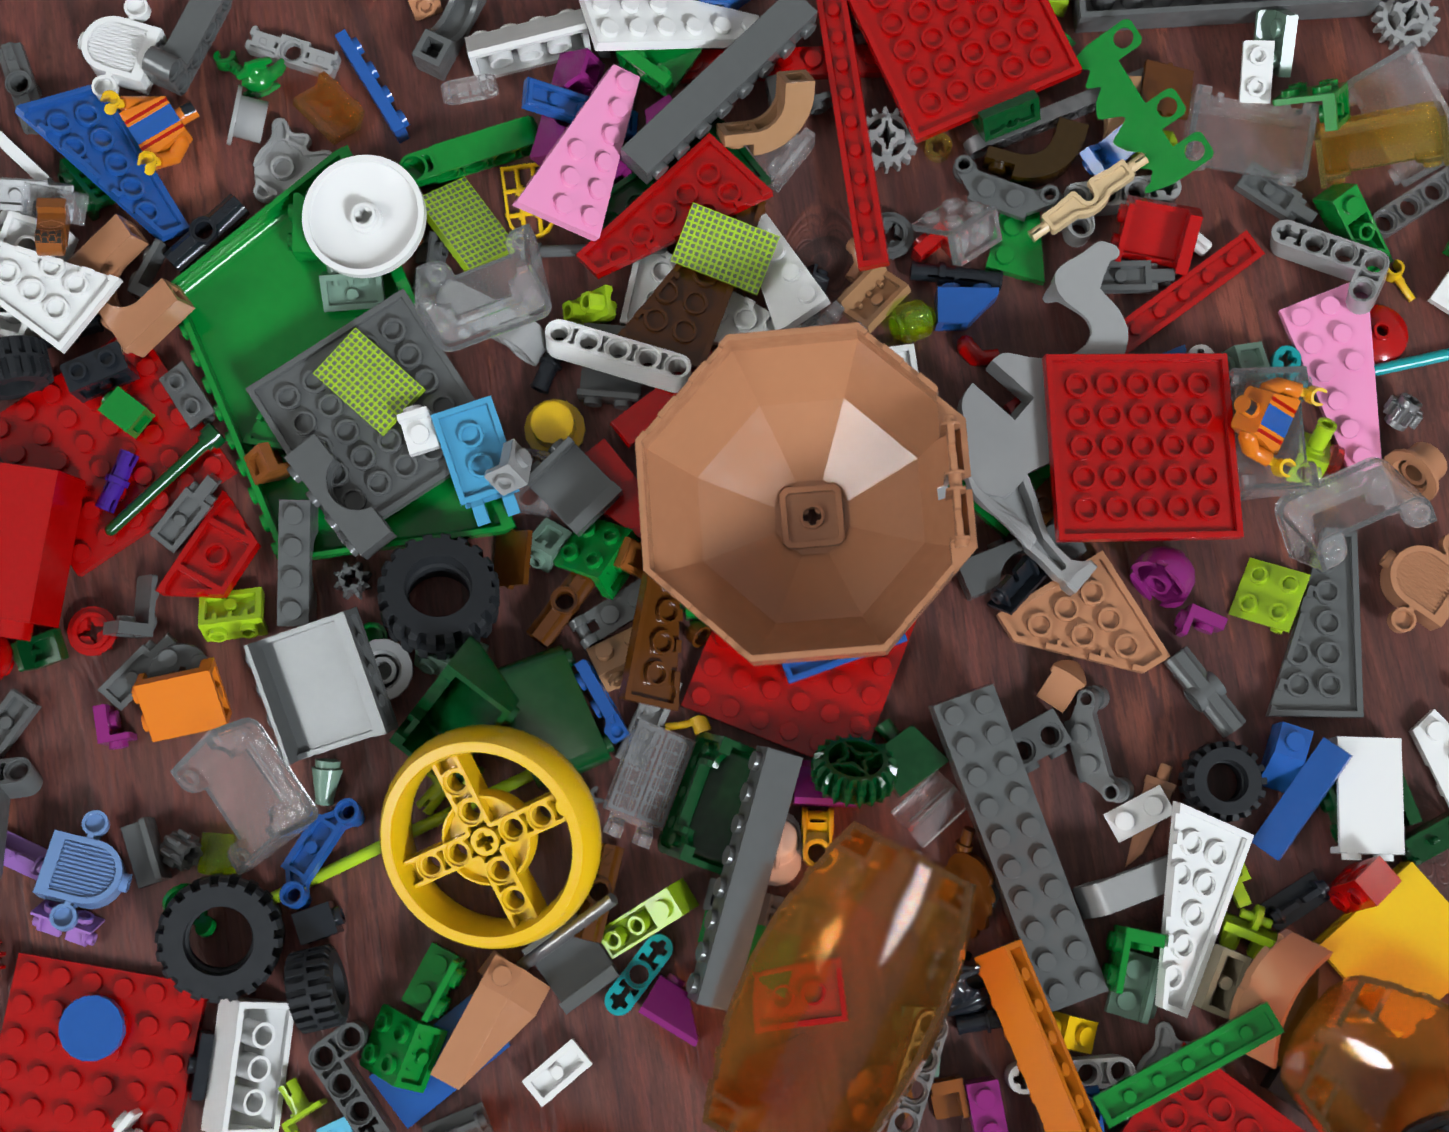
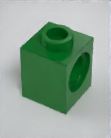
[98,386,155,439]

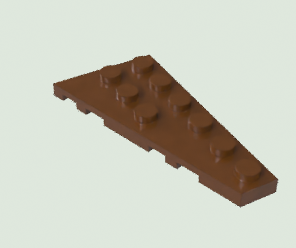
[617,201,766,369]

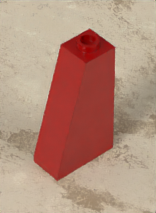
[585,438,642,543]

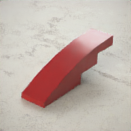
[610,351,713,448]

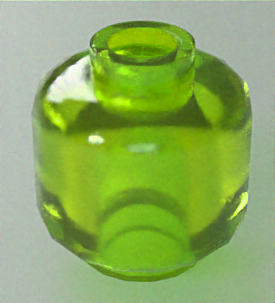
[888,299,936,344]

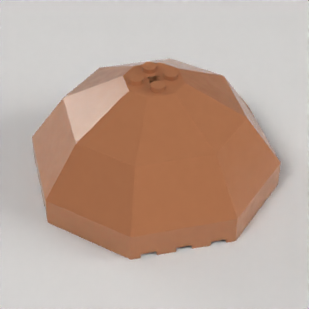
[635,322,978,666]

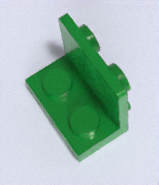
[616,48,702,97]
[1272,78,1351,132]
[553,519,640,600]
[1101,925,1166,994]
[401,942,468,1022]
[359,1004,448,1093]

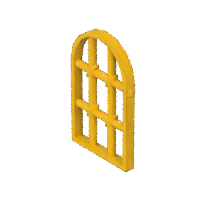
[500,162,554,240]

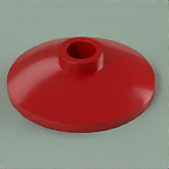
[1370,305,1408,364]

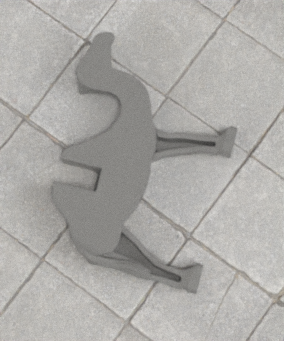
[957,241,1128,596]

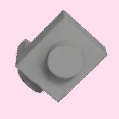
[484,438,533,495]

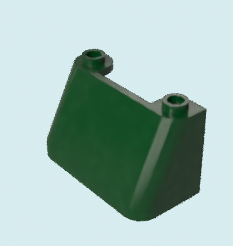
[389,636,521,781]
[498,644,615,791]
[657,732,756,875]

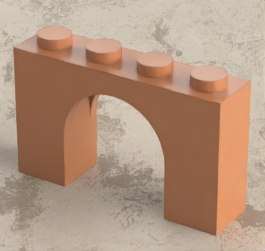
[67,214,195,358]

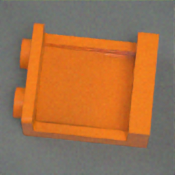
[132,657,232,742]

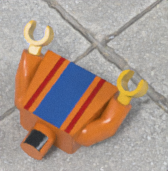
[100,90,200,175]
[1231,377,1327,477]

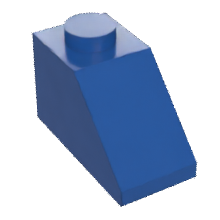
[1261,722,1314,793]

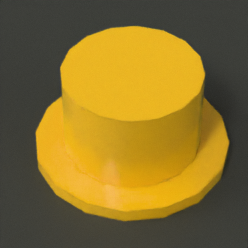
[524,399,586,458]

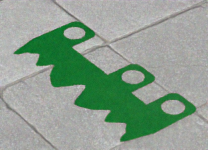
[1077,19,1214,193]

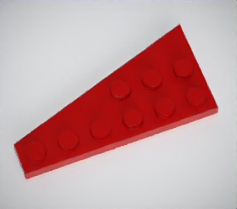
[576,133,774,279]

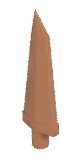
[1125,763,1177,867]

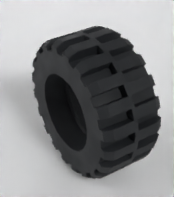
[377,533,500,660]
[154,873,285,1003]

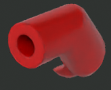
[957,335,999,366]

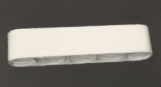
[545,319,692,393]

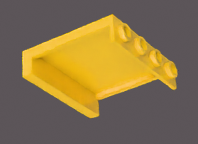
[1313,862,1449,1038]

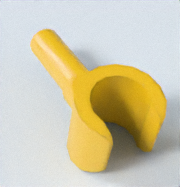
[1386,259,1415,302]
[665,715,711,736]

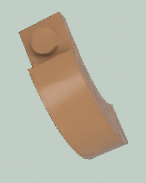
[716,69,815,156]

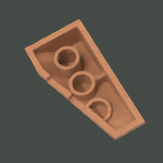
[430,954,551,1090]

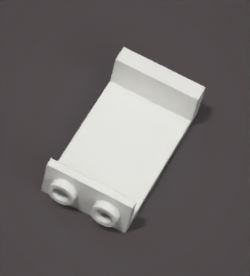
[1329,736,1405,861]

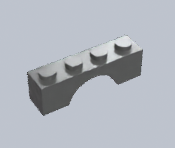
[412,0,487,81]
[284,434,397,560]
[277,499,319,626]
[956,518,1087,601]

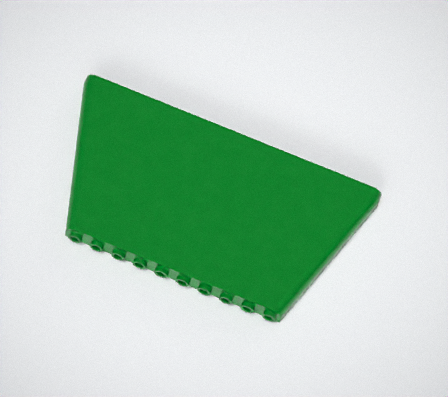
[171,145,517,560]

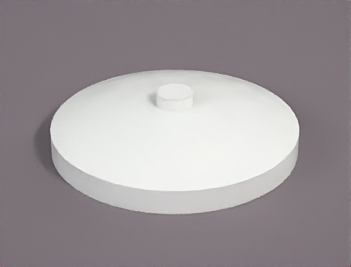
[302,155,427,278]

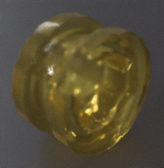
[924,133,952,163]

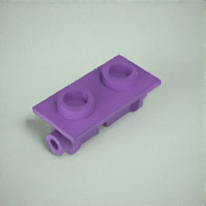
[4,830,48,881]
[30,899,105,947]

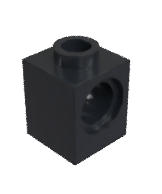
[291,901,346,945]

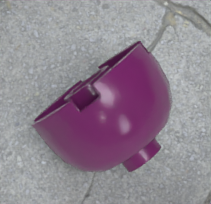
[1130,546,1195,608]

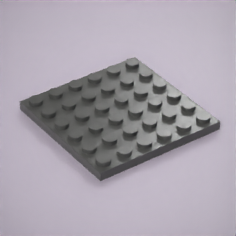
[245,288,476,545]

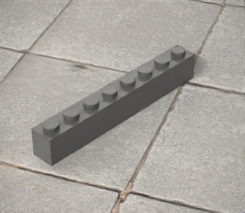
[621,0,818,185]
[686,745,803,1013]

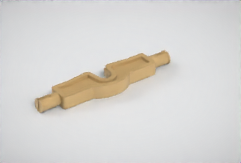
[1027,152,1149,242]

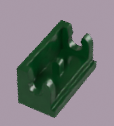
[1400,811,1449,867]

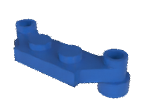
[279,798,366,909]

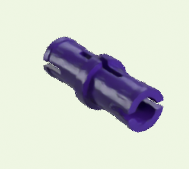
[95,449,139,514]

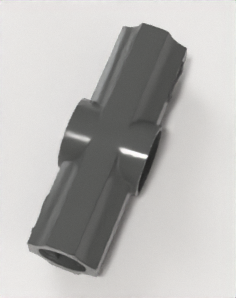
[0,42,42,135]
[1164,646,1246,738]

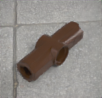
[526,572,595,649]
[574,843,625,944]

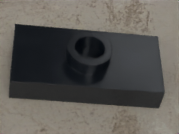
[187,1029,215,1101]

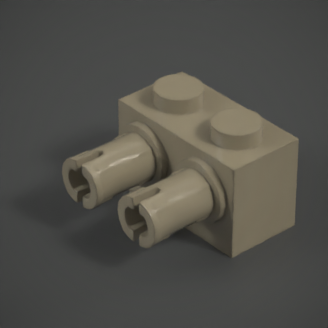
[1192,943,1252,1020]

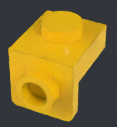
[1052,1011,1098,1054]

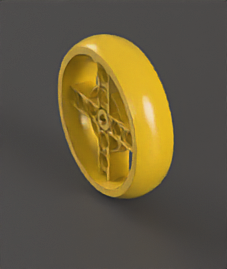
[379,724,602,949]

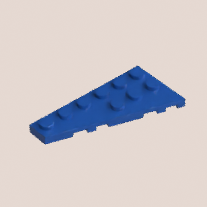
[15,84,190,242]

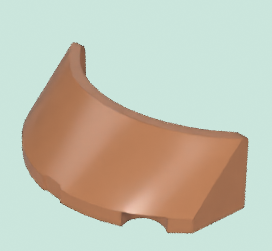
[1229,929,1333,1069]

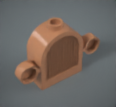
[1379,533,1449,634]

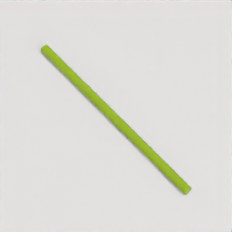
[271,769,534,904]

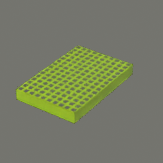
[423,177,517,275]
[670,202,780,295]
[313,327,426,436]

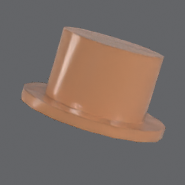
[1382,442,1447,503]

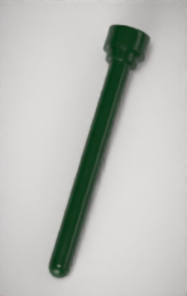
[105,423,227,536]

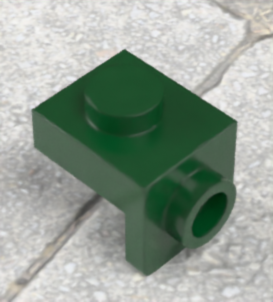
[11,628,69,672]

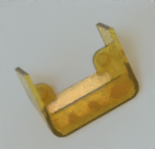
[1313,101,1449,189]

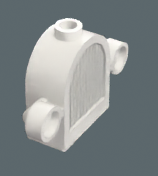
[78,0,168,100]

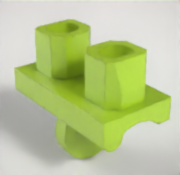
[562,285,617,325]
[1218,904,1278,959]

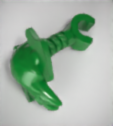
[213,50,286,98]

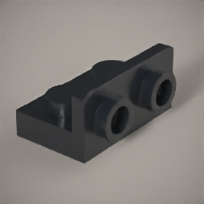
[60,341,140,403]

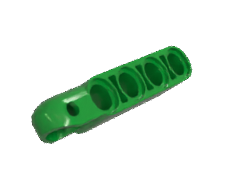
[399,116,538,187]

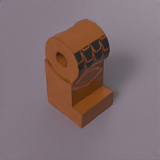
[35,198,70,256]

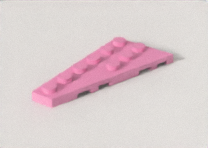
[512,64,640,242]
[1278,282,1382,479]

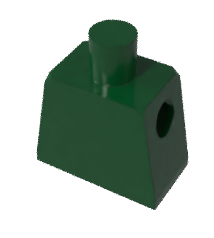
[874,718,949,798]

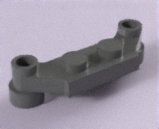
[953,155,1062,222]
[1064,685,1134,803]

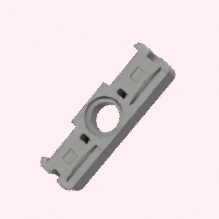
[245,25,341,81]

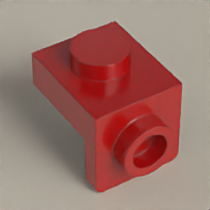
[910,225,961,263]

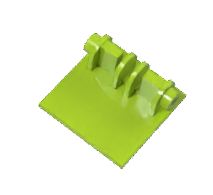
[1228,557,1311,634]

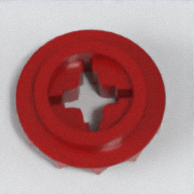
[67,606,118,656]

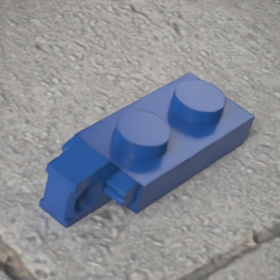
[574,659,631,744]

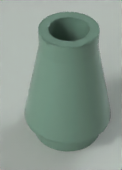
[311,758,343,806]

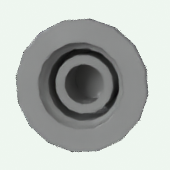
[226,85,269,146]
[369,639,413,700]

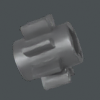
[1383,393,1424,431]

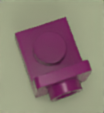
[1174,604,1228,637]
[92,704,138,750]

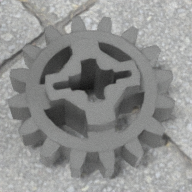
[1371,0,1440,53]
[867,106,917,174]

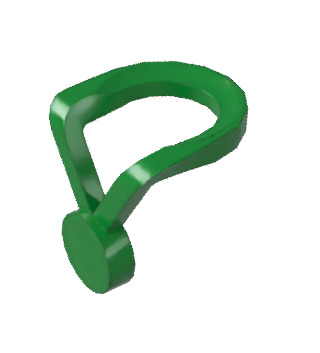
[162,883,217,938]

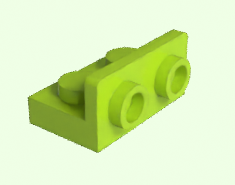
[198,587,268,643]

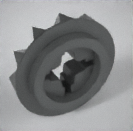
[882,212,914,261]

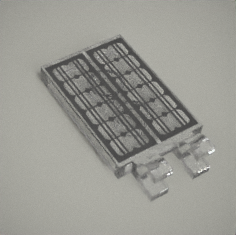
[602,718,696,849]

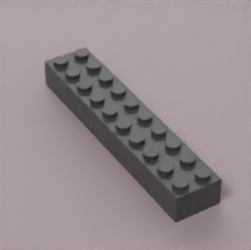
[1071,0,1382,33]
[928,684,1109,1012]

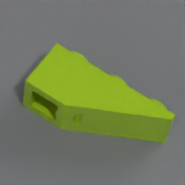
[602,878,699,960]

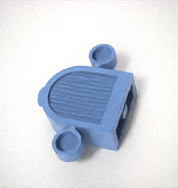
[33,810,132,932]

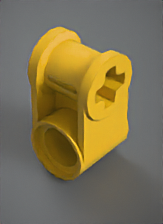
[801,807,834,869]

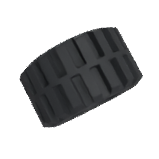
[0,335,54,400]
[1178,741,1267,822]
[284,944,350,1034]

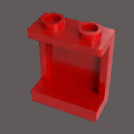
[1110,195,1203,276]

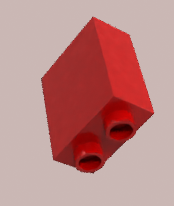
[0,462,86,641]

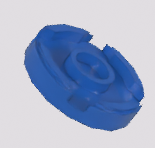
[58,995,126,1061]

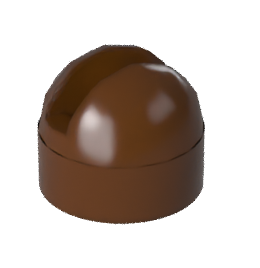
[684,620,712,648]

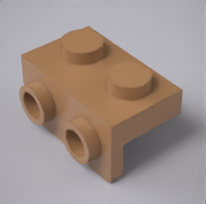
[837,266,911,333]
[586,627,632,692]

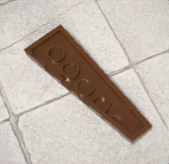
[618,571,683,711]

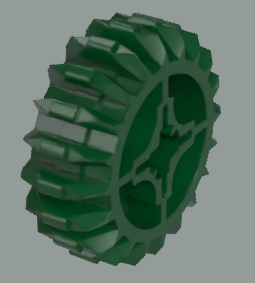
[810,734,898,809]

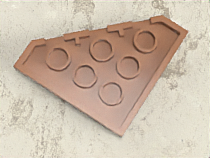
[996,550,1171,674]

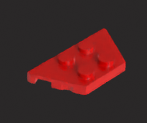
[156,490,261,598]

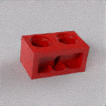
[1327,856,1402,914]

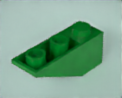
[1312,182,1394,272]

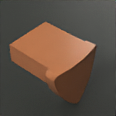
[1036,660,1086,713]

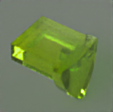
[197,832,237,875]

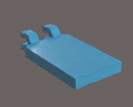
[430,395,521,527]

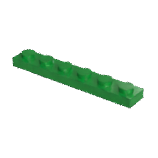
[1091,1001,1285,1128]

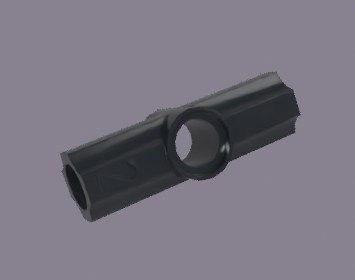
[163,193,250,273]

